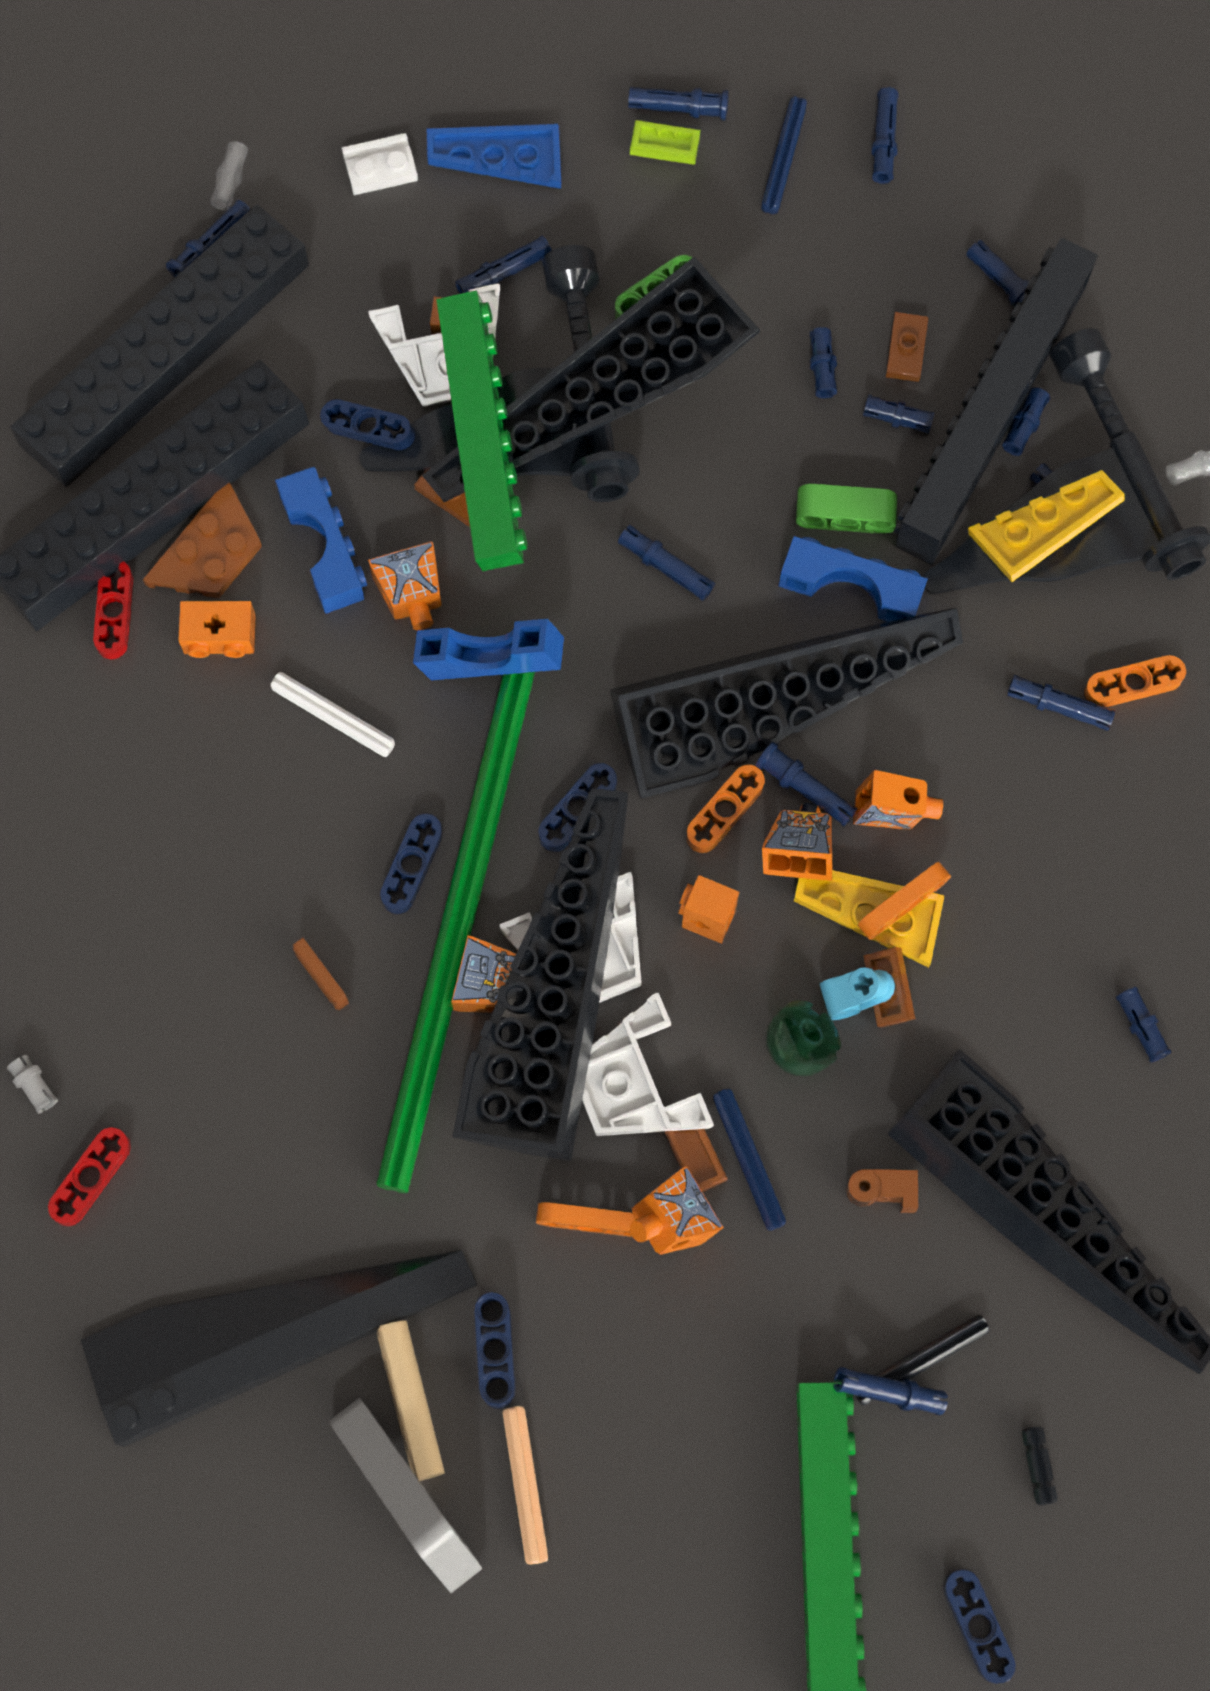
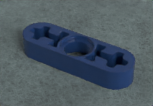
[320,399,416,450]
[539,763,617,852]
[380,814,443,914]
[943,1570,1016,1684]

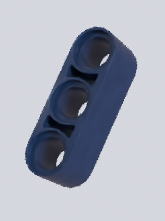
[474,1292,515,1409]

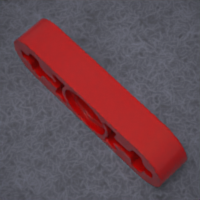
[93,561,133,659]
[48,1127,131,1226]

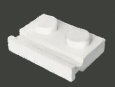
[342,133,418,195]

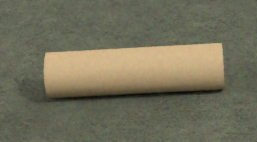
[376,1320,445,1481]

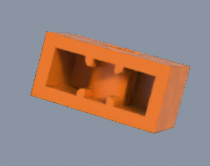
[179,601,256,658]
[678,875,740,944]

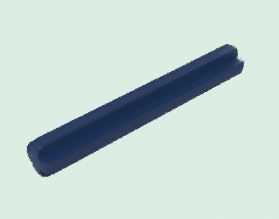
[761,96,807,215]
[713,1089,786,1231]

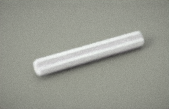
[271,672,395,757]

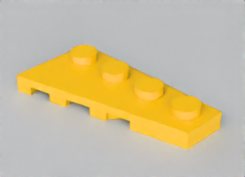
[968,470,1125,582]
[794,870,944,968]

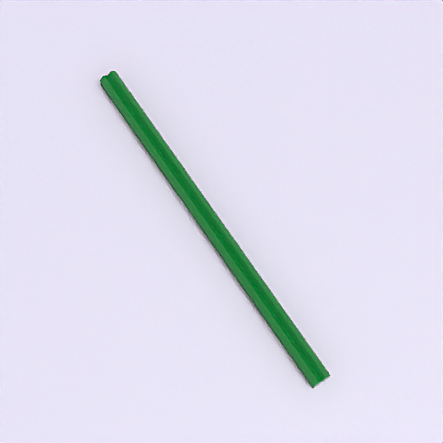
[376,672,535,1193]

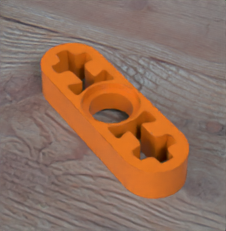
[1084,655,1186,707]
[686,765,765,853]
[857,862,951,940]
[536,1202,636,1237]

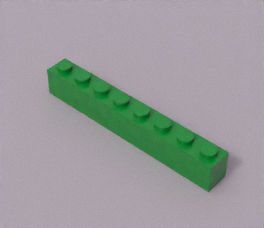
[436,290,527,571]
[796,1382,866,1691]

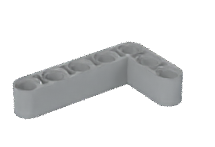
[328,1397,483,1593]

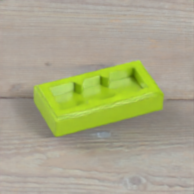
[630,120,701,165]

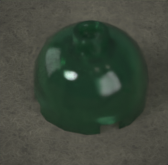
[765,1000,841,1077]

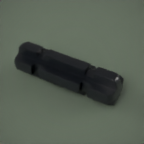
[1022,1427,1058,1505]

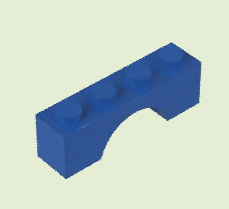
[275,466,367,614]
[778,536,928,622]
[413,619,564,681]

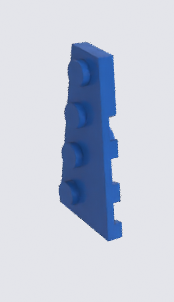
[427,124,561,189]

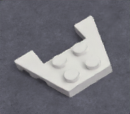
[368,283,500,407]
[499,872,641,1003]
[582,992,714,1136]

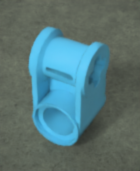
[820,967,895,1020]

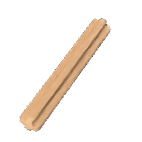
[503,1406,548,1565]

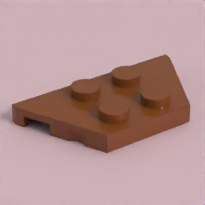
[143,483,262,598]

